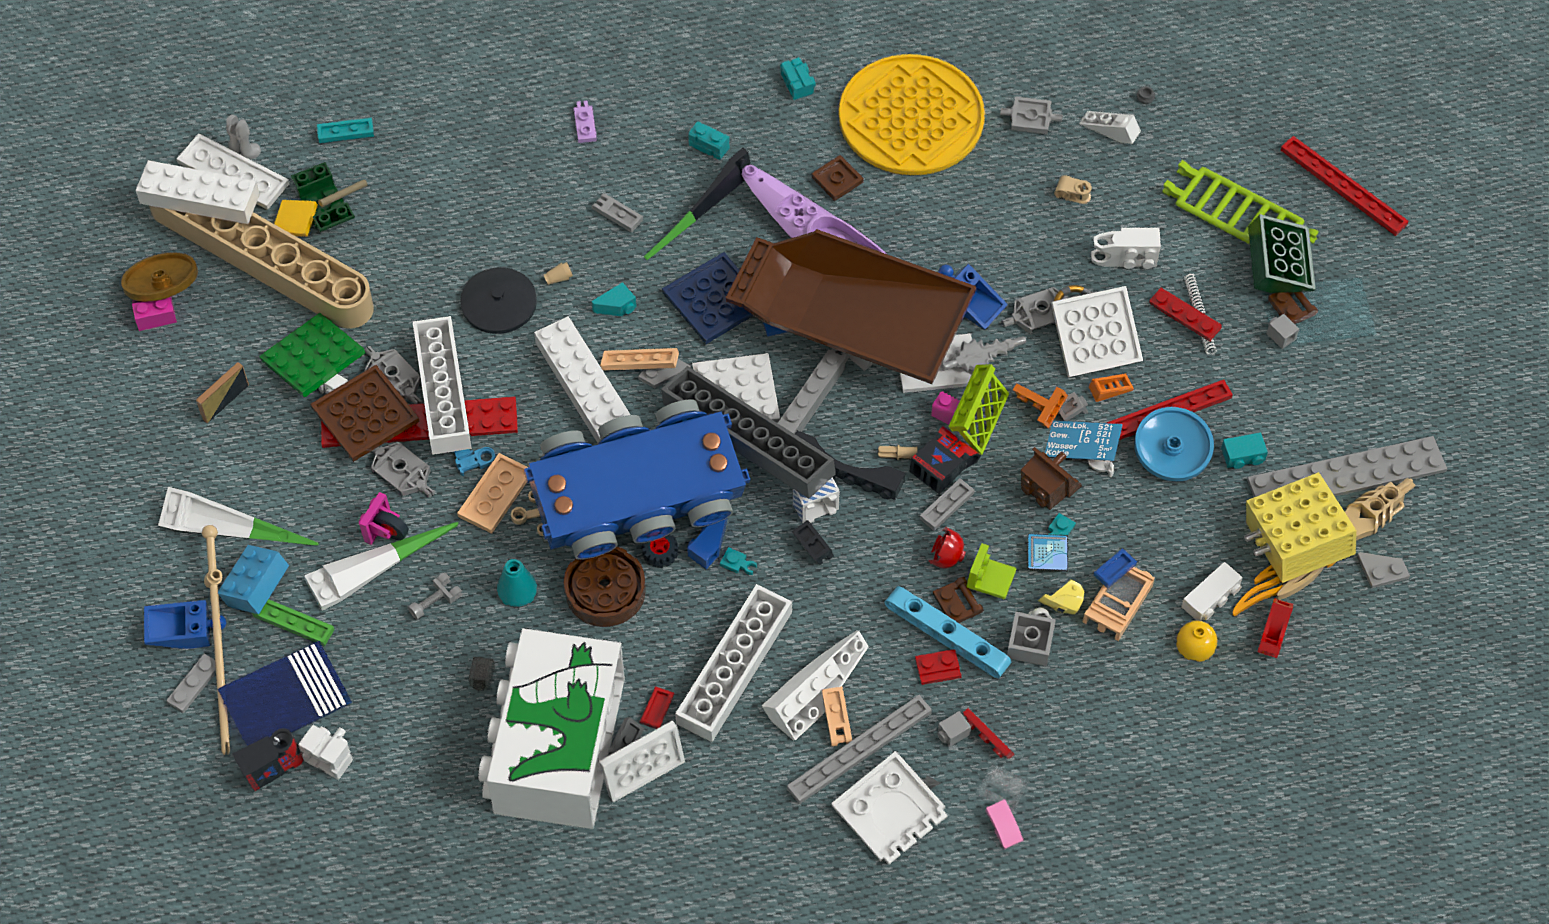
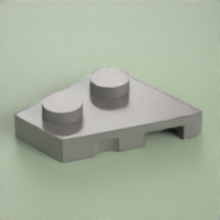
[638,359,691,388]
[1357,552,1410,589]

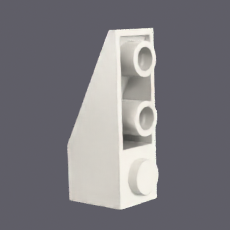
[1079,111,1140,144]

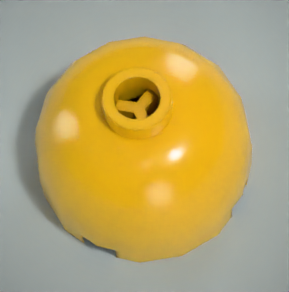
[1176,621,1217,662]

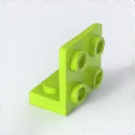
[967,543,1016,599]

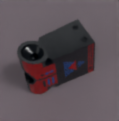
[909,426,981,494]
[232,728,304,792]

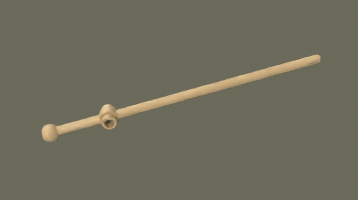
[202,525,230,755]

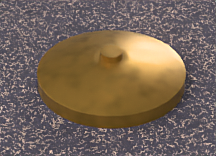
[121,252,198,301]

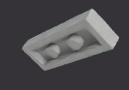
[920,478,975,531]
[166,654,216,713]

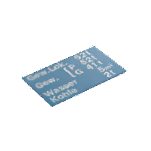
[1045,421,1123,461]

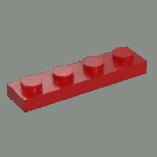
[1149,288,1222,342]

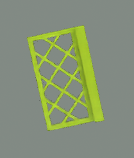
[948,364,1009,455]

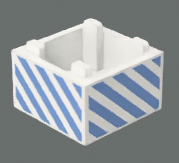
[793,477,840,523]

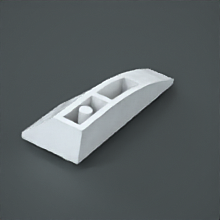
[762,630,869,740]

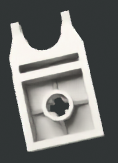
[1091,228,1161,269]

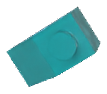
[591,282,637,316]

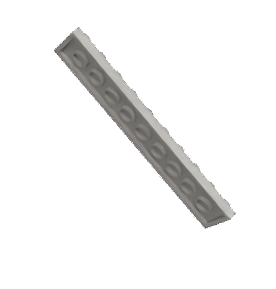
[1247,436,1447,497]

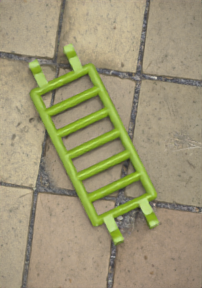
[1162,160,1319,244]

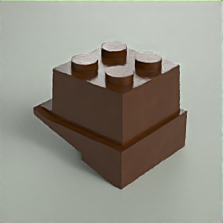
[1021,447,1082,510]

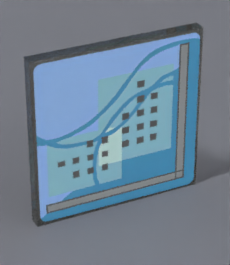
[1028,534,1068,572]

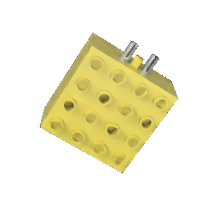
[1244,472,1357,583]

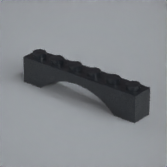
[795,430,905,500]

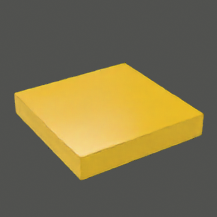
[274,200,318,237]

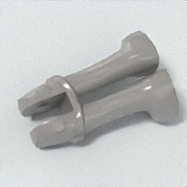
[226,115,261,160]

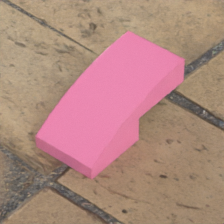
[986,800,1023,849]

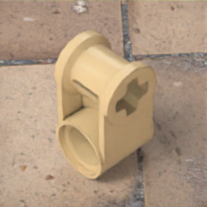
[1054,176,1092,204]

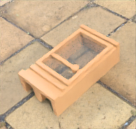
[1083,567,1155,641]

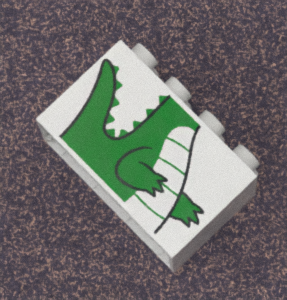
[479,628,625,829]

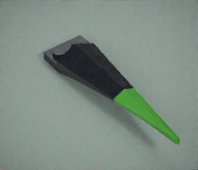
[644,147,751,260]

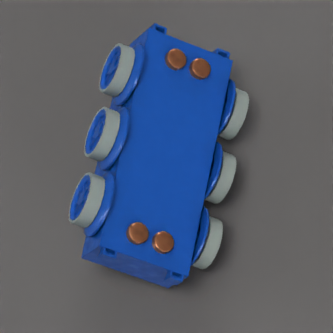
[524,399,750,559]

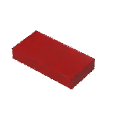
[640,686,675,729]

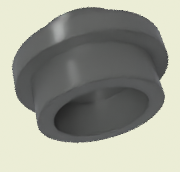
[1137,86,1155,104]

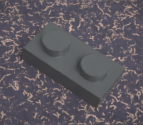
[608,717,644,755]

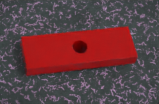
[963,708,1015,759]

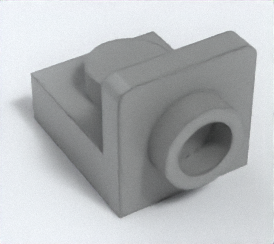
[1059,392,1088,421]

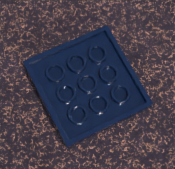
[662,252,753,344]

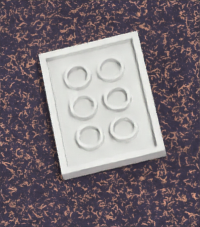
[900,334,973,393]
[599,721,685,802]

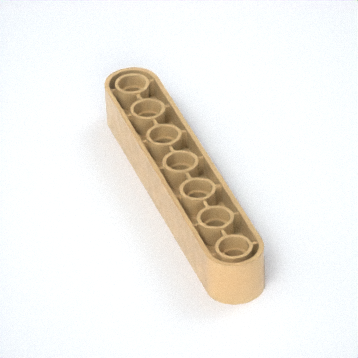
[149,206,374,328]

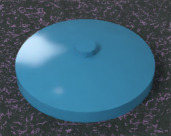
[1134,407,1214,481]

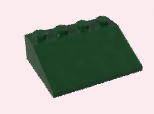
[1248,214,1316,293]

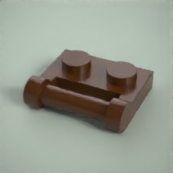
[1268,292,1318,324]
[933,577,984,623]

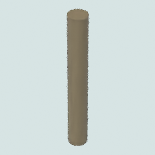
[318,179,367,207]

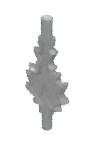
[941,336,1026,372]

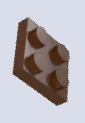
[811,155,864,201]

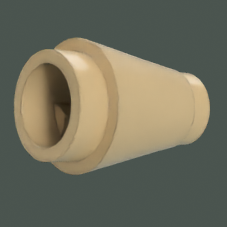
[544,262,573,285]

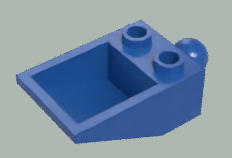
[938,264,1008,330]
[144,600,227,649]

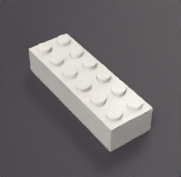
[136,160,260,224]

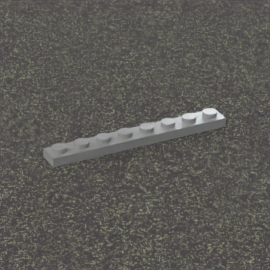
[787,695,932,804]

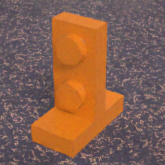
[1013,383,1068,428]

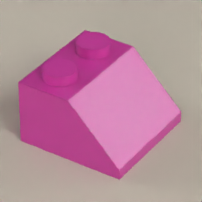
[132,296,177,331]

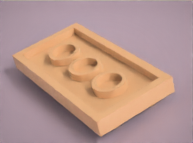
[457,453,528,534]

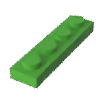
[252,599,334,646]

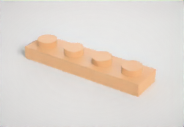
[600,348,679,370]

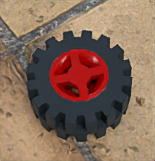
[642,534,678,568]

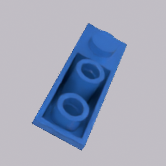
[687,518,728,569]

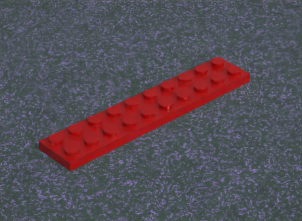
[321,397,518,448]

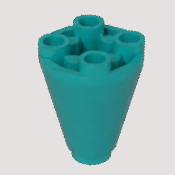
[497,559,537,607]

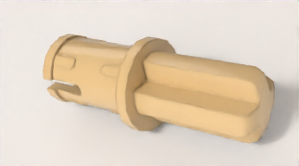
[878,445,917,460]

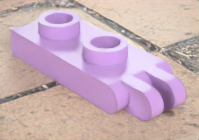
[574,100,597,143]

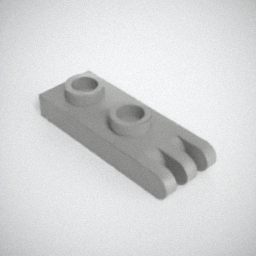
[591,193,643,233]

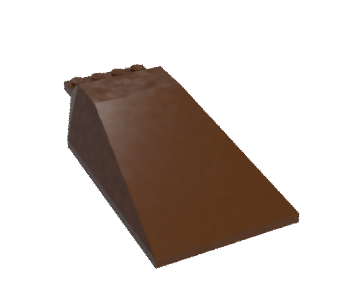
[726,229,976,384]

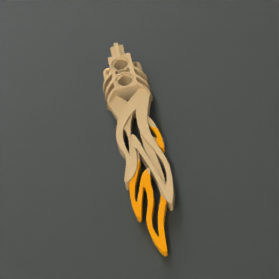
[1232,478,1415,616]

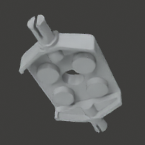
[1001,287,1080,334]
[364,346,422,404]
[371,442,435,498]

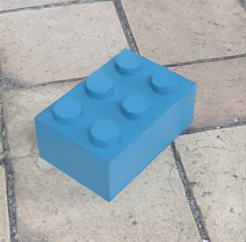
[218,545,289,614]

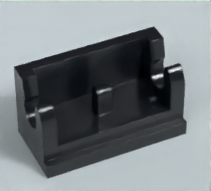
[792,520,834,565]

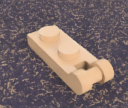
[822,686,852,747]

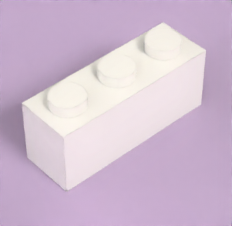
[1181,562,1243,621]

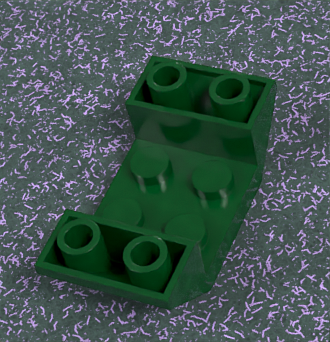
[291,162,355,232]

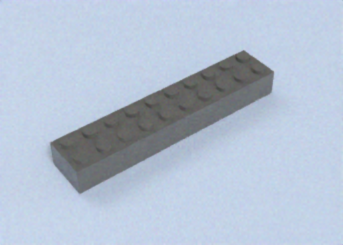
[661,366,835,499]

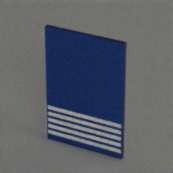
[218,641,352,746]

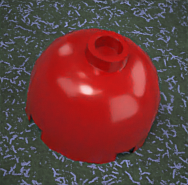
[929,527,966,568]

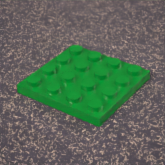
[259,313,365,398]

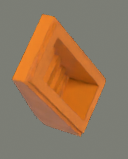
[1089,374,1134,402]

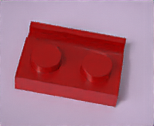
[915,649,962,685]

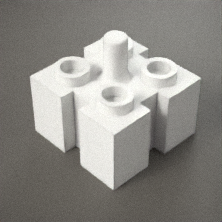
[298,725,353,780]

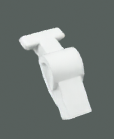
[1087,459,1114,477]

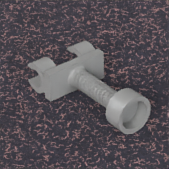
[408,573,463,620]

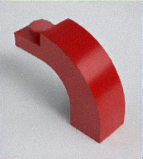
[1257,598,1294,658]

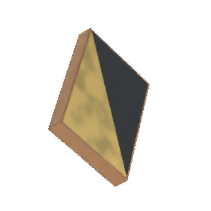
[196,362,249,423]

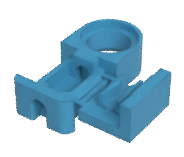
[453,447,495,476]

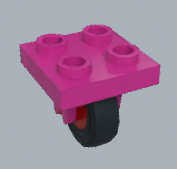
[359,492,409,545]

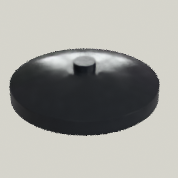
[460,267,537,334]

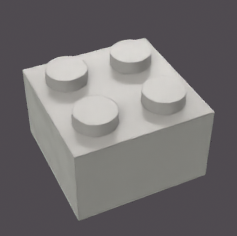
[1007,612,1056,666]

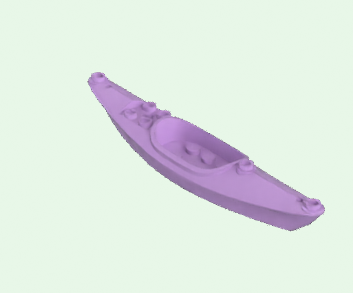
[742,165,886,254]

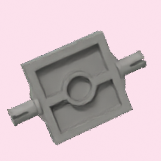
[1000,97,1063,134]

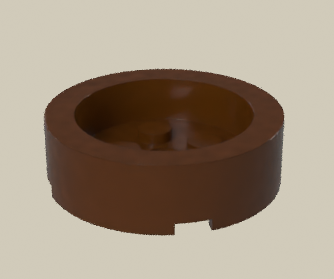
[564,547,646,627]

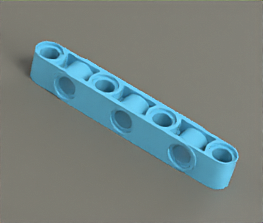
[884,586,1011,679]

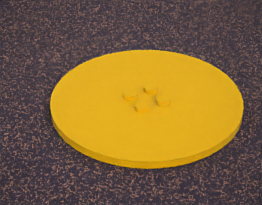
[839,54,985,175]

